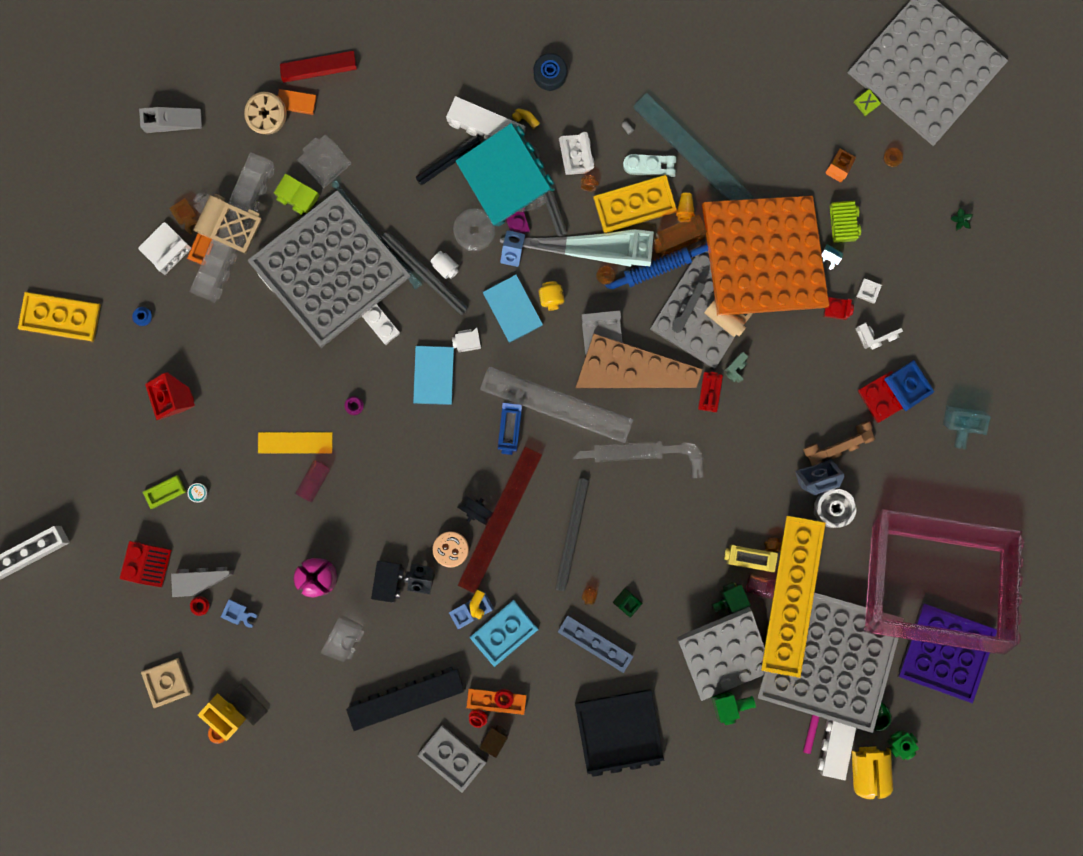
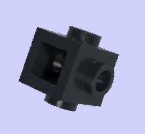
[405,564,435,594]

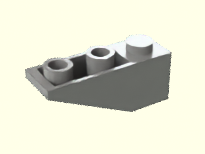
[139,107,202,133]
[171,567,233,597]

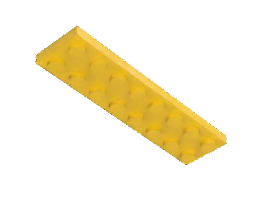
[761,516,826,678]

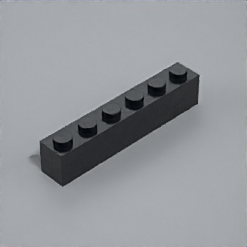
[346,667,465,731]

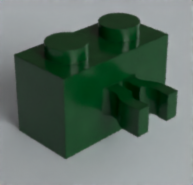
[711,582,751,614]

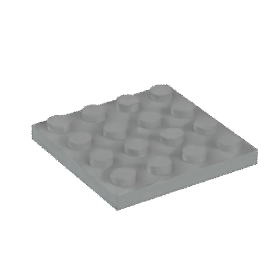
[677,607,765,701]

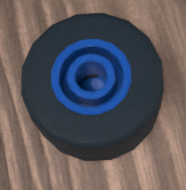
[533,53,567,91]

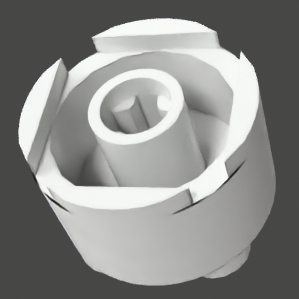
[814,489,856,528]

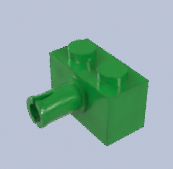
[711,691,756,725]

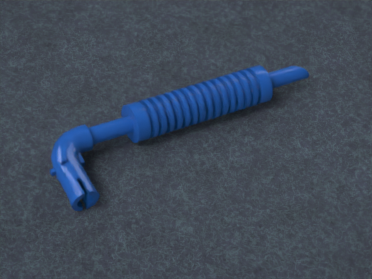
[605,241,708,289]

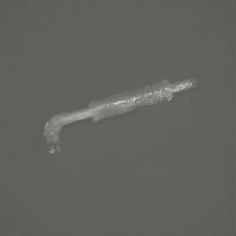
[573,441,705,478]

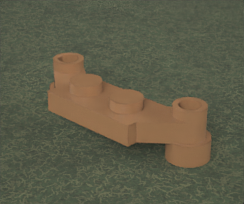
[803,421,875,466]

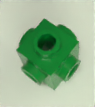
[887,730,919,760]

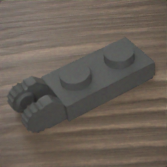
[672,282,705,333]

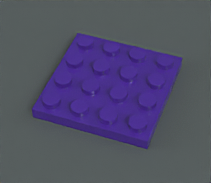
[898,603,998,704]

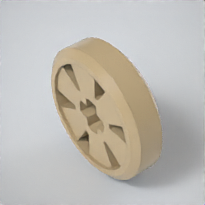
[244,92,287,135]

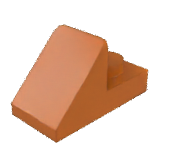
[826,148,856,182]

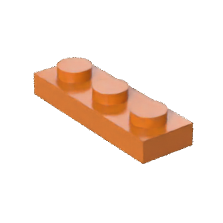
[466,688,526,715]

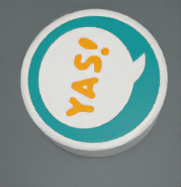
[188,483,208,503]

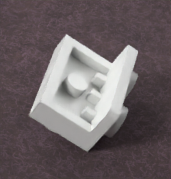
[559,132,594,175]

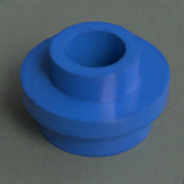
[132,307,152,326]

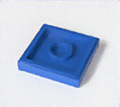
[884,360,935,411]

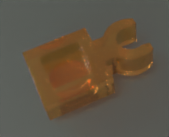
[169,198,197,235]

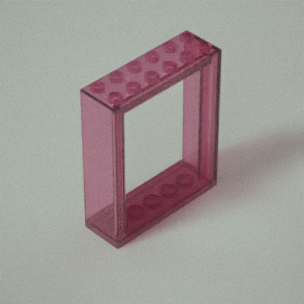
[864,509,1024,655]

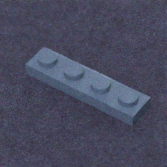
[557,615,634,673]

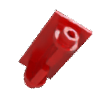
[698,372,723,413]

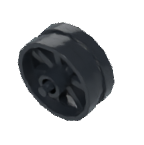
[457,495,494,525]

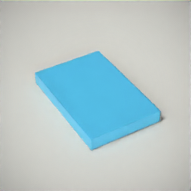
[483,275,543,343]
[413,346,454,405]
[469,600,539,667]

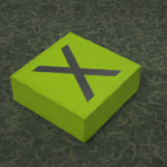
[854,89,881,116]

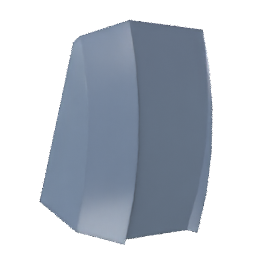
[795,459,844,495]

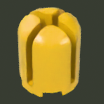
[852,747,893,799]

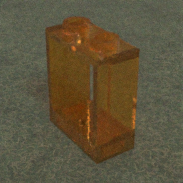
[653,215,707,257]

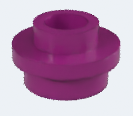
[344,396,364,415]

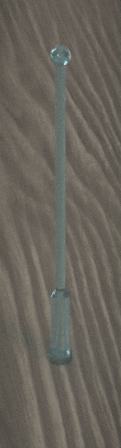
[332,181,422,290]

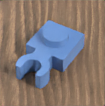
[221,599,258,628]

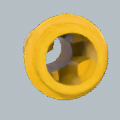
[676,193,695,222]

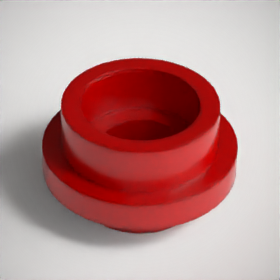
[190,596,210,616]
[494,689,514,709]
[469,709,488,728]

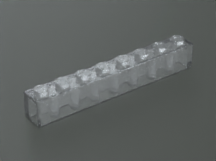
[190,152,275,303]
[480,367,633,443]

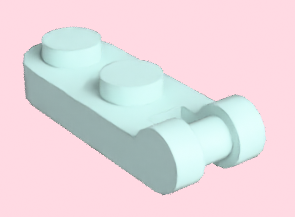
[623,154,677,177]

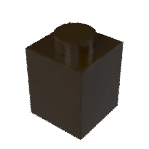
[479,725,508,758]

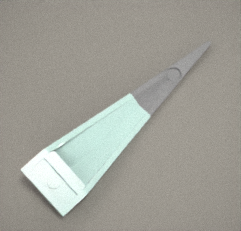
[500,229,654,267]

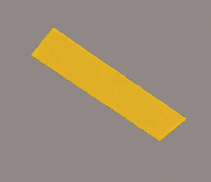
[258,432,332,453]

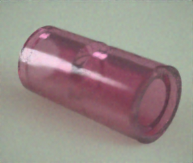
[295,460,331,503]
[745,574,775,600]

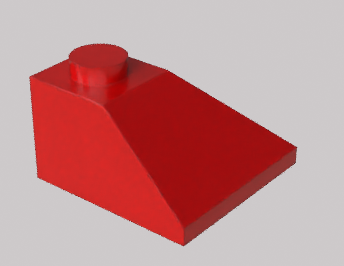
[145,372,195,420]

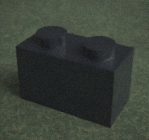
[371,561,404,603]

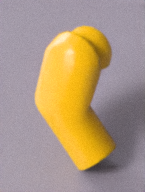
[512,109,540,129]
[469,590,485,619]

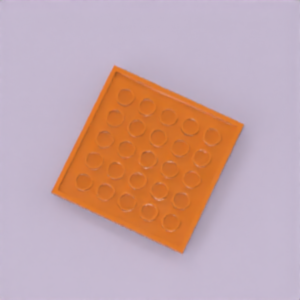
[702,196,829,316]

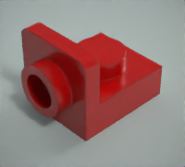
[823,297,854,320]

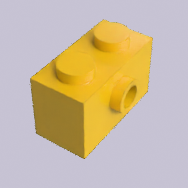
[198,693,246,741]

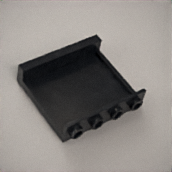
[575,689,665,777]

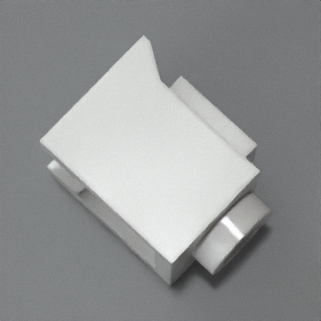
[452,328,481,352]

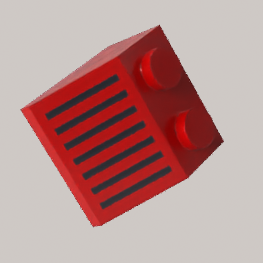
[119,541,172,588]

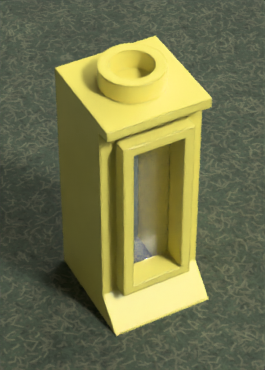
[724,545,778,572]

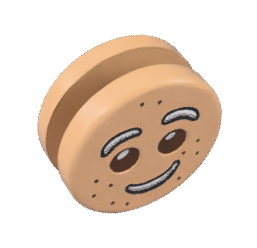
[433,531,469,567]

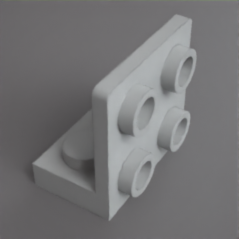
[581,311,622,354]

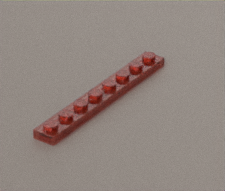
[458,447,542,594]

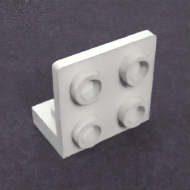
[138,222,191,275]

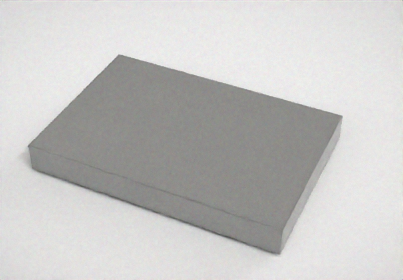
[417,725,487,793]

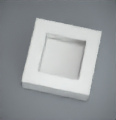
[856,278,882,304]

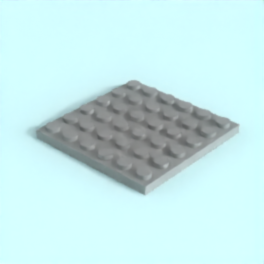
[848,0,1008,146]
[248,191,410,348]
[758,593,904,733]

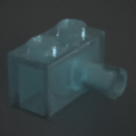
[943,406,991,449]

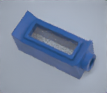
[497,403,522,455]

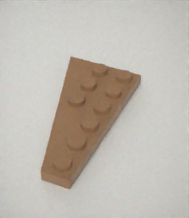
[575,333,703,388]

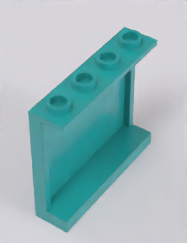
[456,123,555,226]

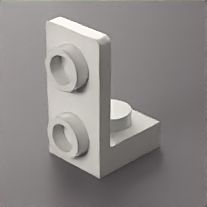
[855,323,903,350]

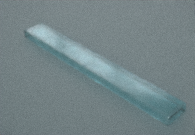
[633,93,754,201]

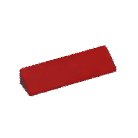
[280,51,357,83]

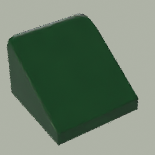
[613,588,643,618]

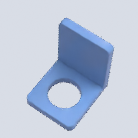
[500,231,525,267]

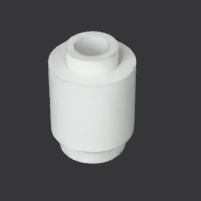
[430,251,459,279]

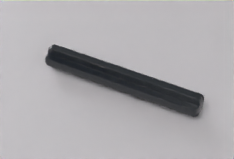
[416,136,481,185]

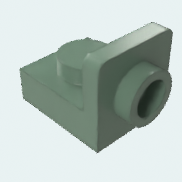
[725,352,748,383]

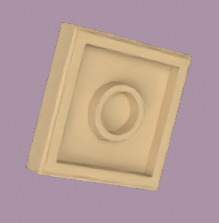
[141,658,191,708]

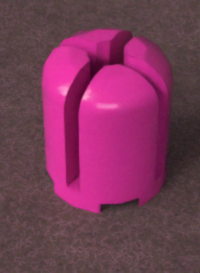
[293,558,337,598]

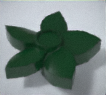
[951,208,973,231]

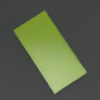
[143,475,186,509]

